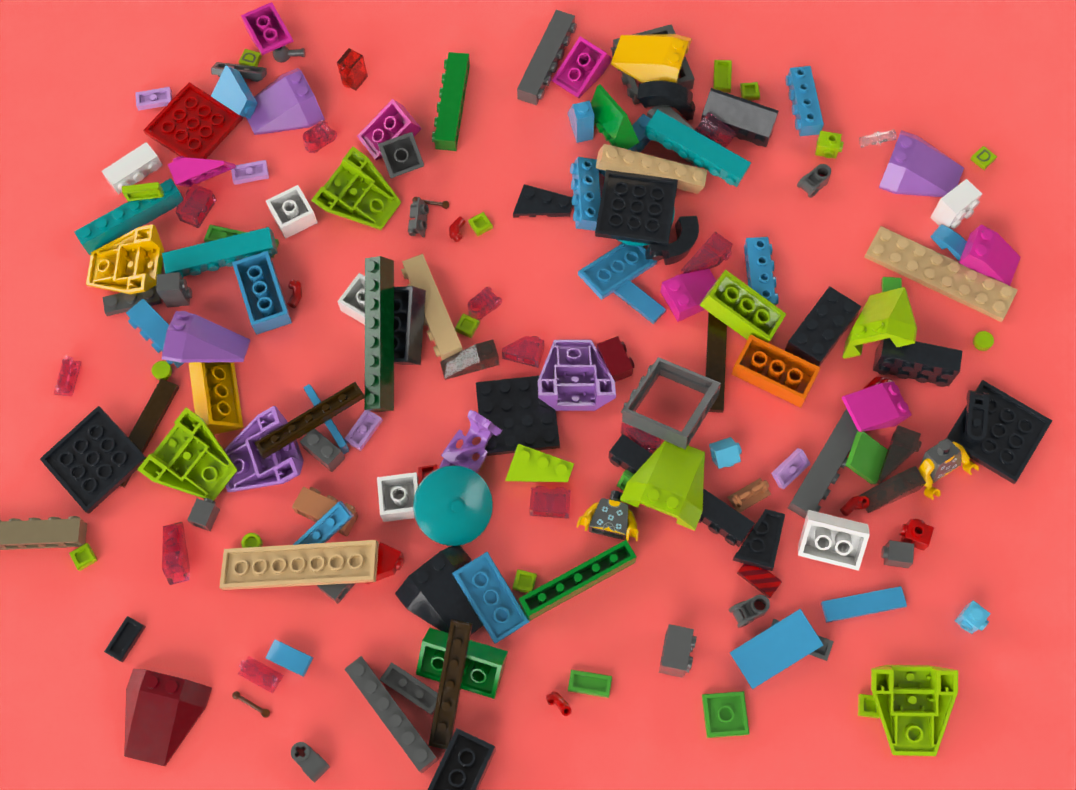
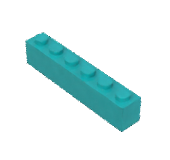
[644,109,751,187]
[74,178,185,255]
[162,227,277,278]

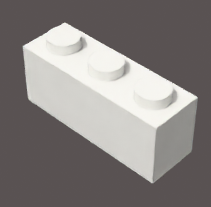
[101,142,163,195]

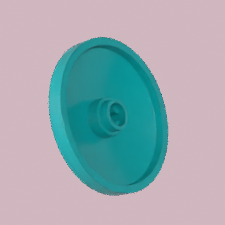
[413,466,493,546]

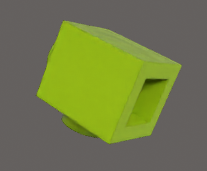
[815,131,844,159]

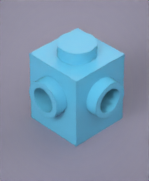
[709,437,742,469]
[955,600,991,634]

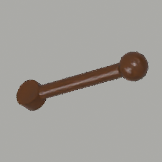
[412,197,449,209]
[232,691,270,718]

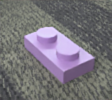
[135,87,172,111]
[231,160,269,185]
[344,410,383,451]
[771,448,811,489]

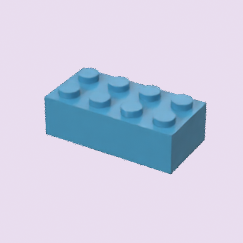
[232,251,292,335]

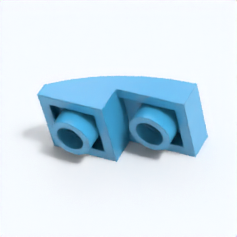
[930,224,967,261]
[265,639,313,677]

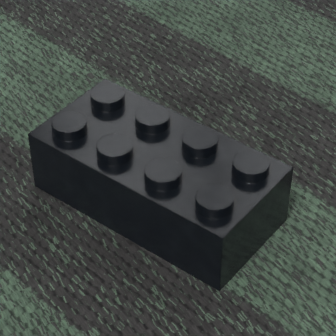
[785,286,862,367]
[873,338,962,387]
[428,728,496,790]

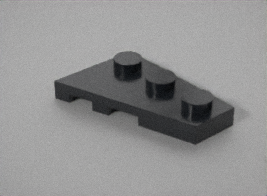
[513,184,574,218]
[732,509,785,571]

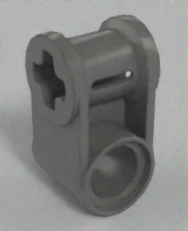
[797,164,831,198]
[728,595,770,628]
[291,742,330,783]

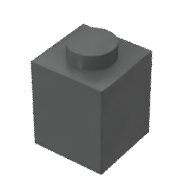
[187,498,220,532]
[881,540,914,568]

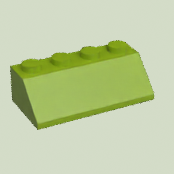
[700,269,786,342]

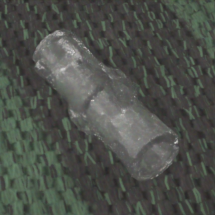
[859,129,897,148]

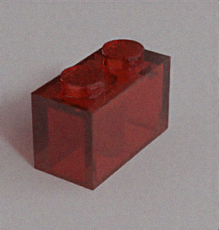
[337,48,368,91]

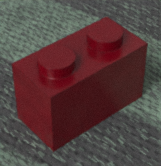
[597,336,635,382]

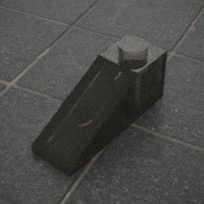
[440,339,499,380]
[877,425,922,484]
[859,466,926,514]

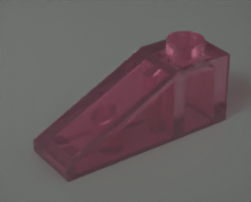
[681,232,733,274]

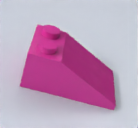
[241,2,294,55]
[551,36,612,98]
[357,99,422,160]
[168,156,236,187]
[959,224,1021,286]
[660,269,716,322]
[842,382,912,432]

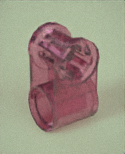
[303,120,337,153]
[467,286,502,320]

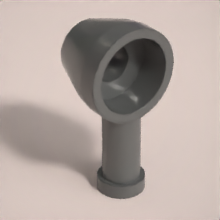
[273,46,305,63]

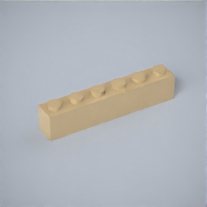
[596,144,707,194]
[401,254,464,362]

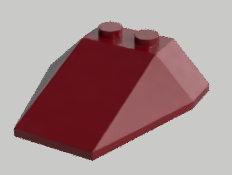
[124,668,212,766]

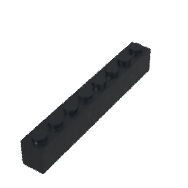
[608,434,755,547]

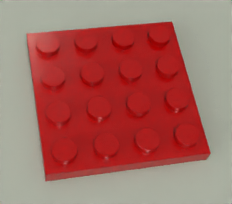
[143,82,243,159]

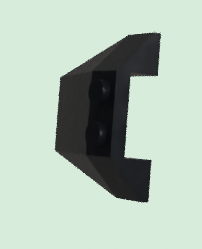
[395,545,483,635]

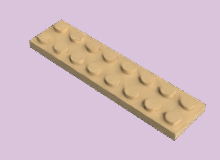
[864,226,1018,322]
[219,540,379,590]

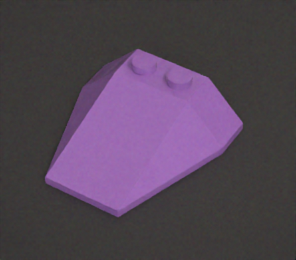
[246,68,325,135]
[878,130,964,197]
[162,311,250,363]
[538,340,616,411]
[224,406,304,493]

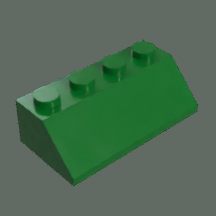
[591,84,639,149]
[416,628,508,699]

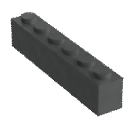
[517,10,577,106]
[788,408,865,518]
[344,656,438,774]

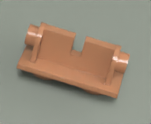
[727,478,771,513]

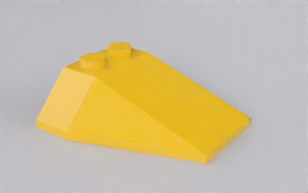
[611,34,692,83]
[86,224,164,294]

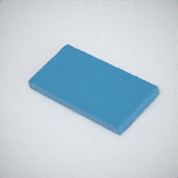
[577,243,657,300]
[452,552,530,644]
[729,609,823,689]

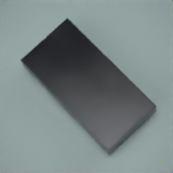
[104,616,146,663]

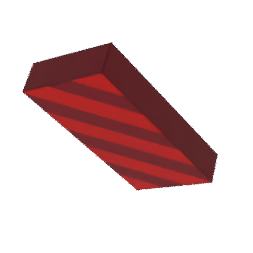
[737,564,782,599]

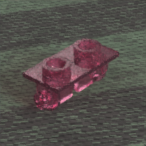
[54,356,82,397]
[238,656,284,694]

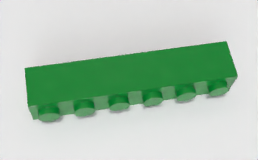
[432,52,470,151]
[519,540,637,621]

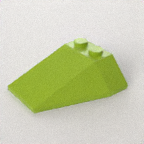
[311,146,401,230]
[842,287,917,359]
[137,407,238,501]
[620,441,705,531]
[871,665,958,756]

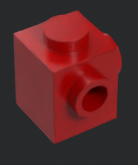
[899,519,934,551]

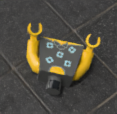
[918,439,979,500]
[576,490,639,541]

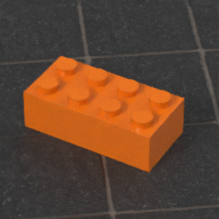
[731,334,821,408]

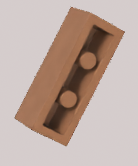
[292,486,358,537]

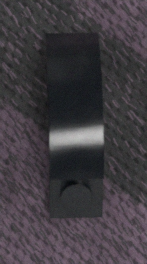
[637,81,695,121]
[645,216,699,265]

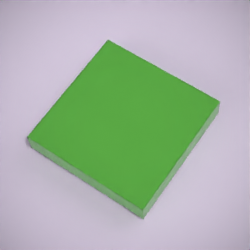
[845,431,888,484]
[701,691,750,738]

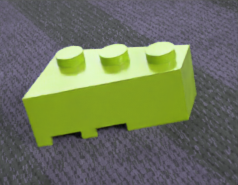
[505,444,574,482]

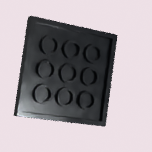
[595,170,678,246]
[476,376,560,456]
[946,380,1052,484]
[40,406,147,514]

